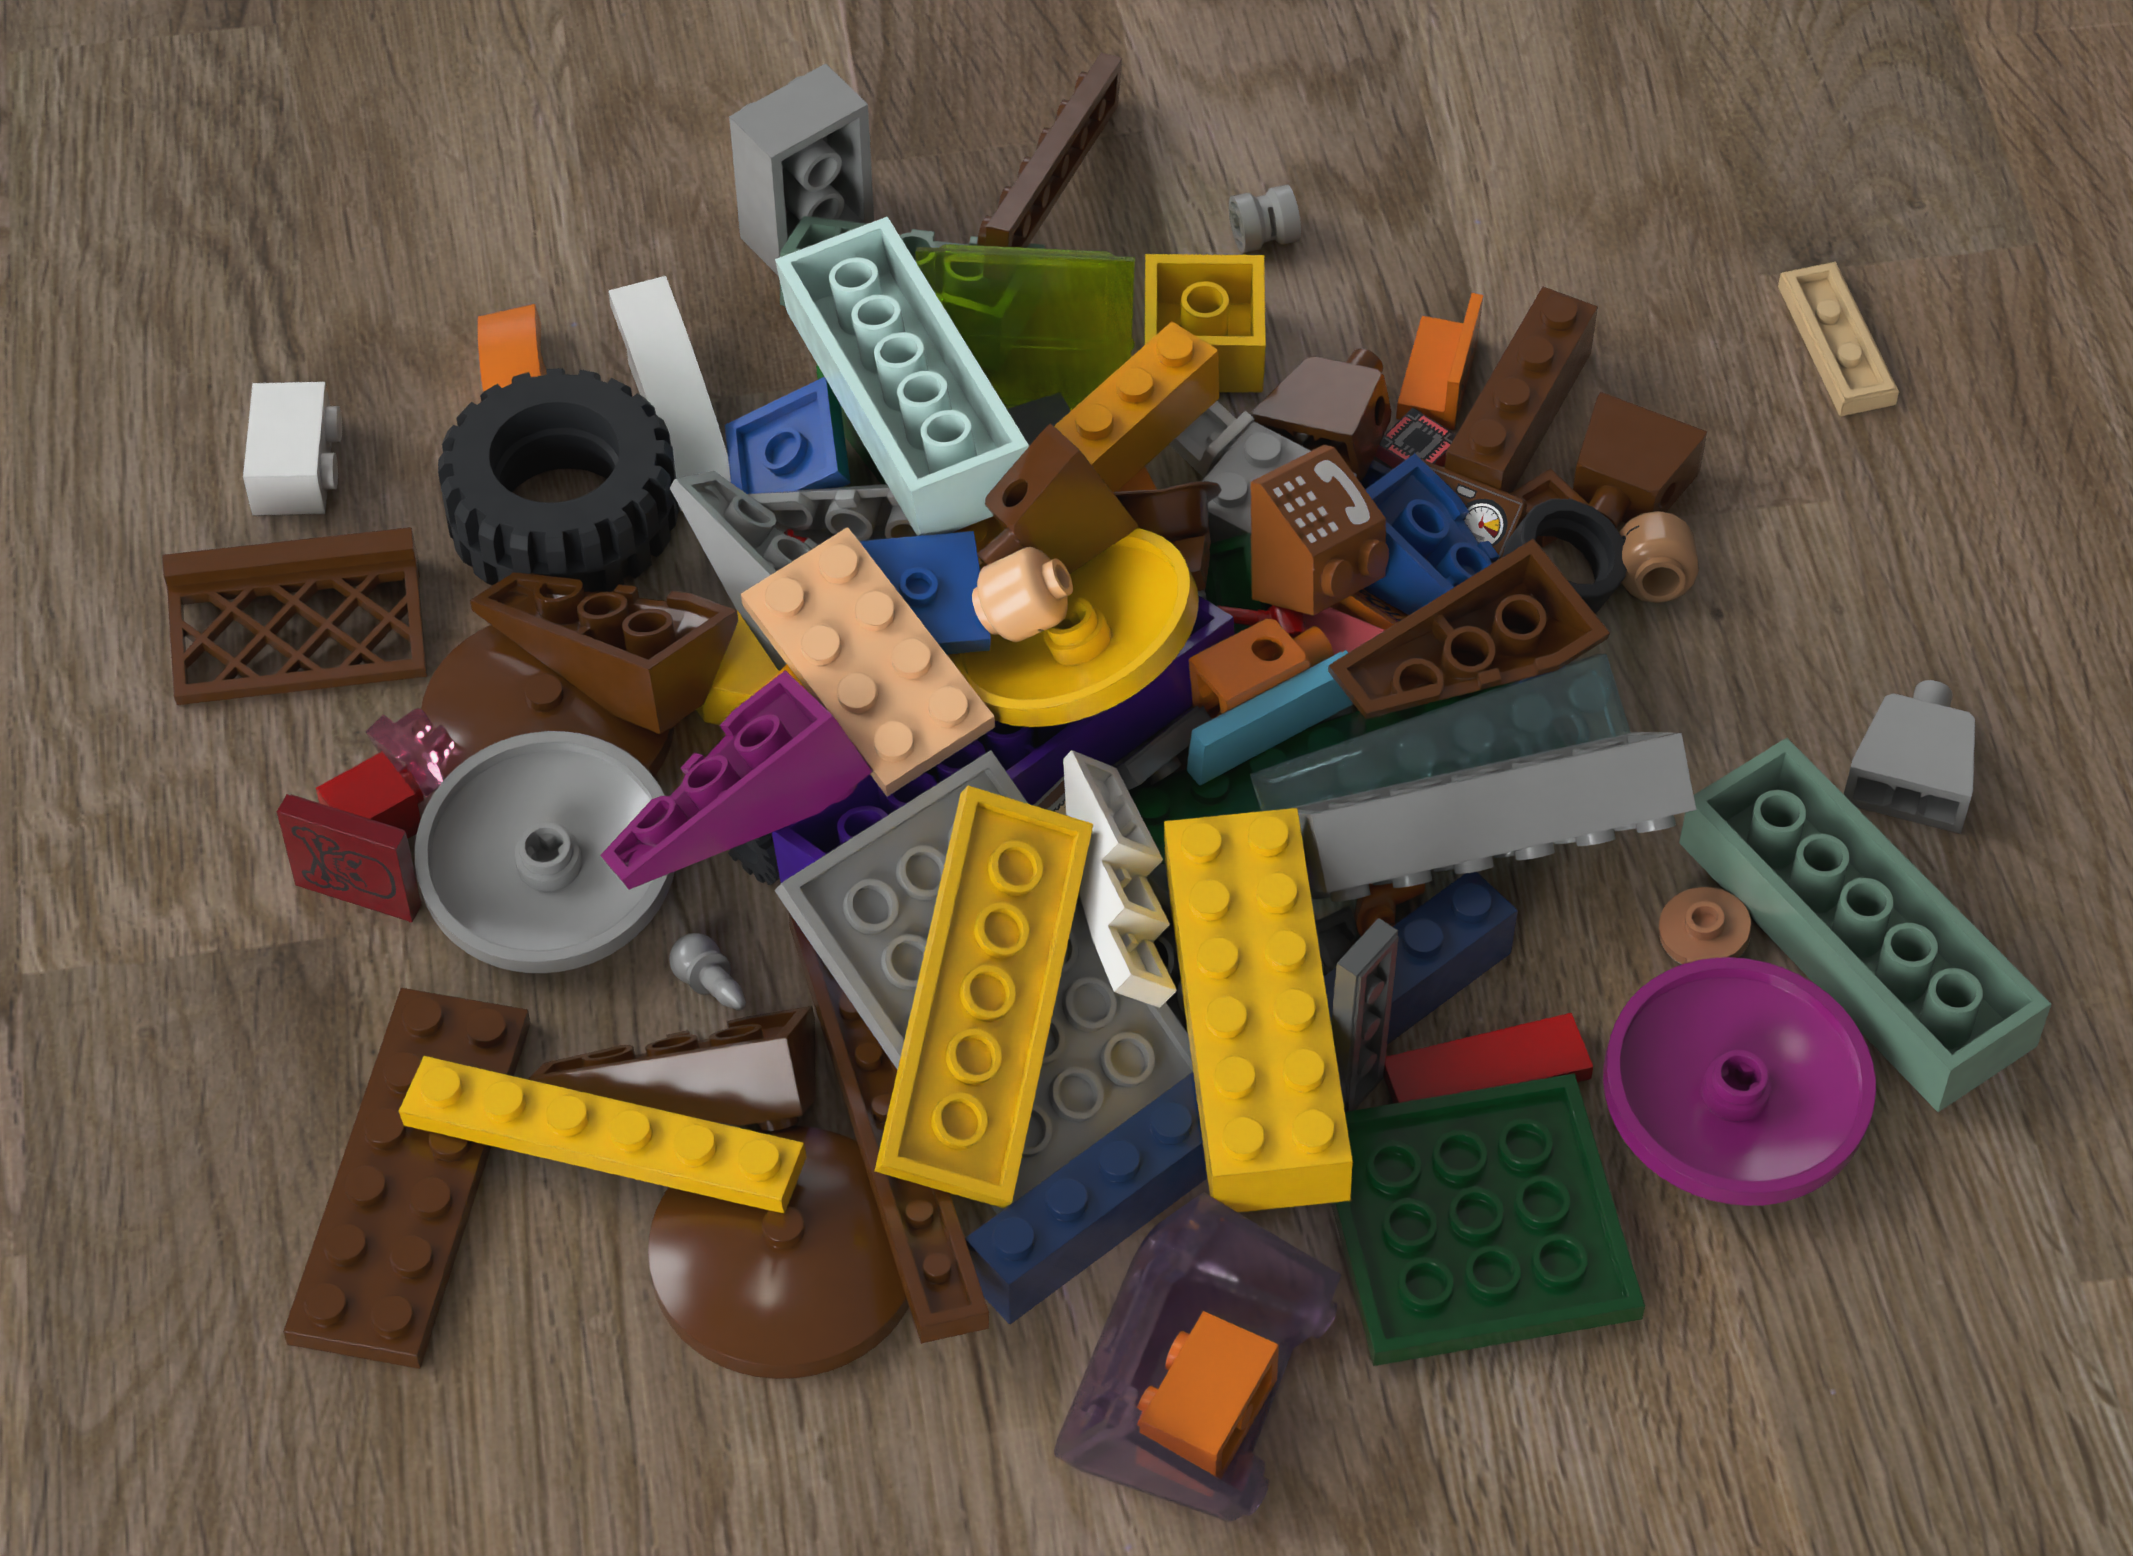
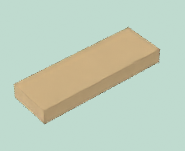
[1778,262,1899,417]

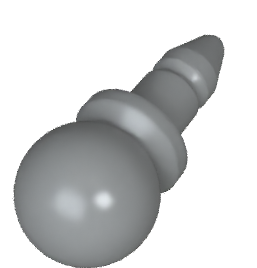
[669,933,746,1010]

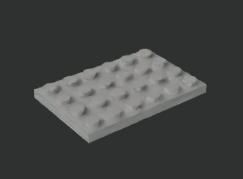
[774,750,1193,1214]

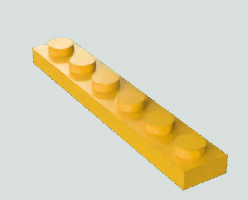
[399,1056,807,1214]

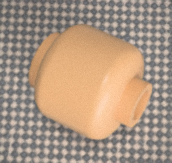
[972,547,1073,642]

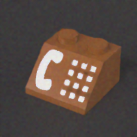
[1251,445,1389,616]

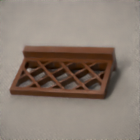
[162,527,427,705]

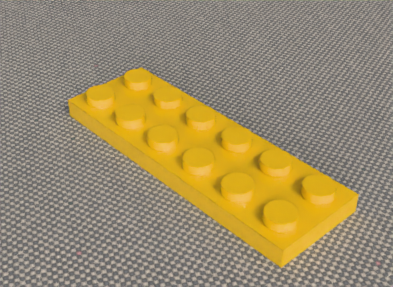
[875,785,1093,1208]

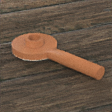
[1659,887,1751,964]

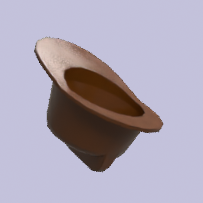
[1113,481,1222,549]

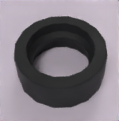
[1503,499,1627,614]

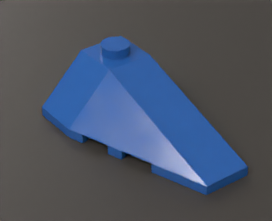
[1363,453,1527,679]

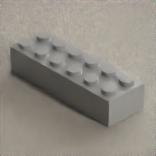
[1287,732,1696,902]

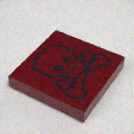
[277,794,422,922]

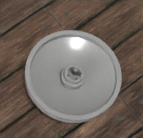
[415,731,675,973]

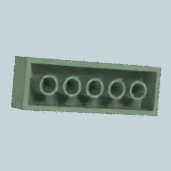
[1679,738,2051,1112]

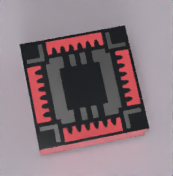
[1375,408,1456,468]

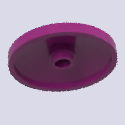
[1603,957,1876,1206]

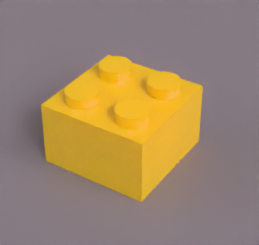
[1144,254,1266,393]

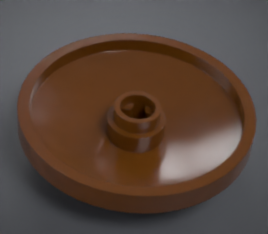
[420,625,675,784]
[648,1126,909,1379]

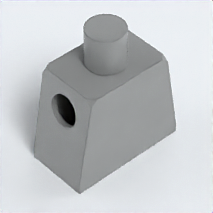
[1844,680,1975,834]

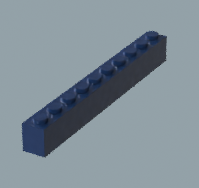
[965,872,1518,1325]

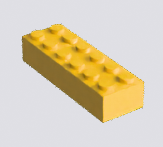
[1164,808,1353,1215]

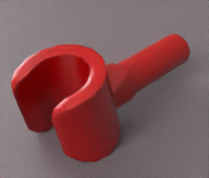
[1217,605,1306,639]

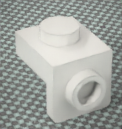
[1169,401,1254,478]

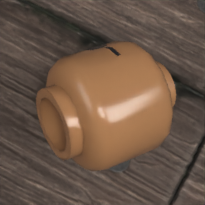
[1619,511,1699,603]

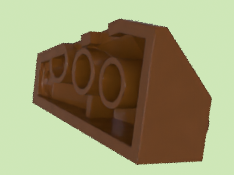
[470,572,738,734]
[528,1006,816,1131]

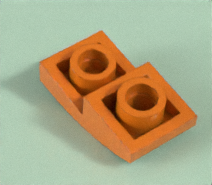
[478,304,547,392]

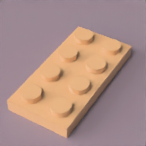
[741,527,995,797]

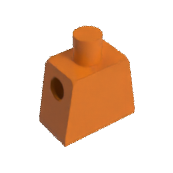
[1189,619,1334,719]

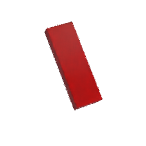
[1384,1012,1593,1104]

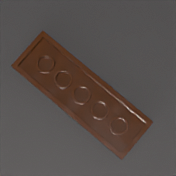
[283,988,531,1369]

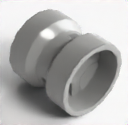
[1228,185,1301,253]

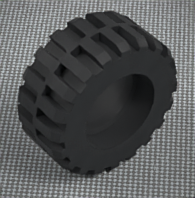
[438,368,679,592]

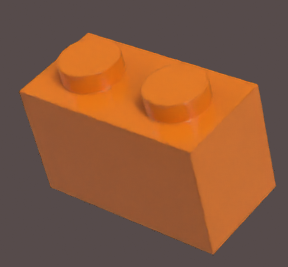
[1133,1311,1279,1490]

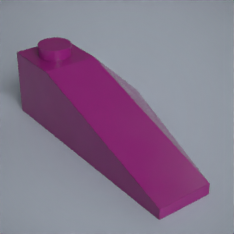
[600,670,873,890]

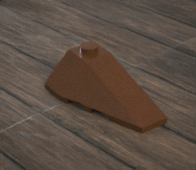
[1328,539,1610,719]

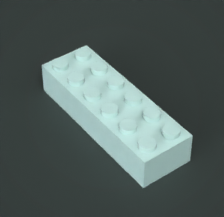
[775,216,1029,536]

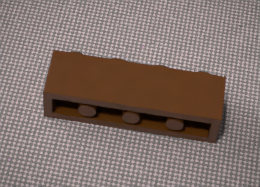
[1445,286,1598,494]

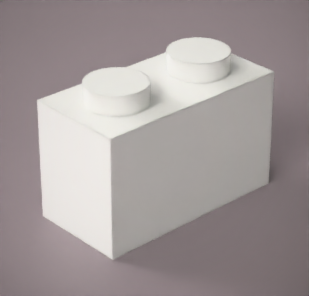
[243,382,342,515]

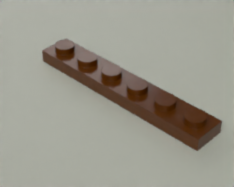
[977,53,1122,281]

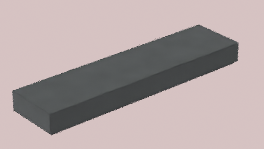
[1331,918,1399,1112]

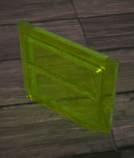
[916,244,1135,410]

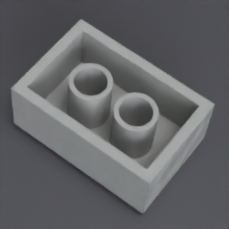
[729,63,874,277]

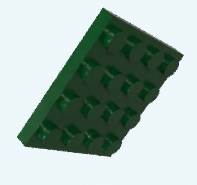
[1331,1073,1645,1366]

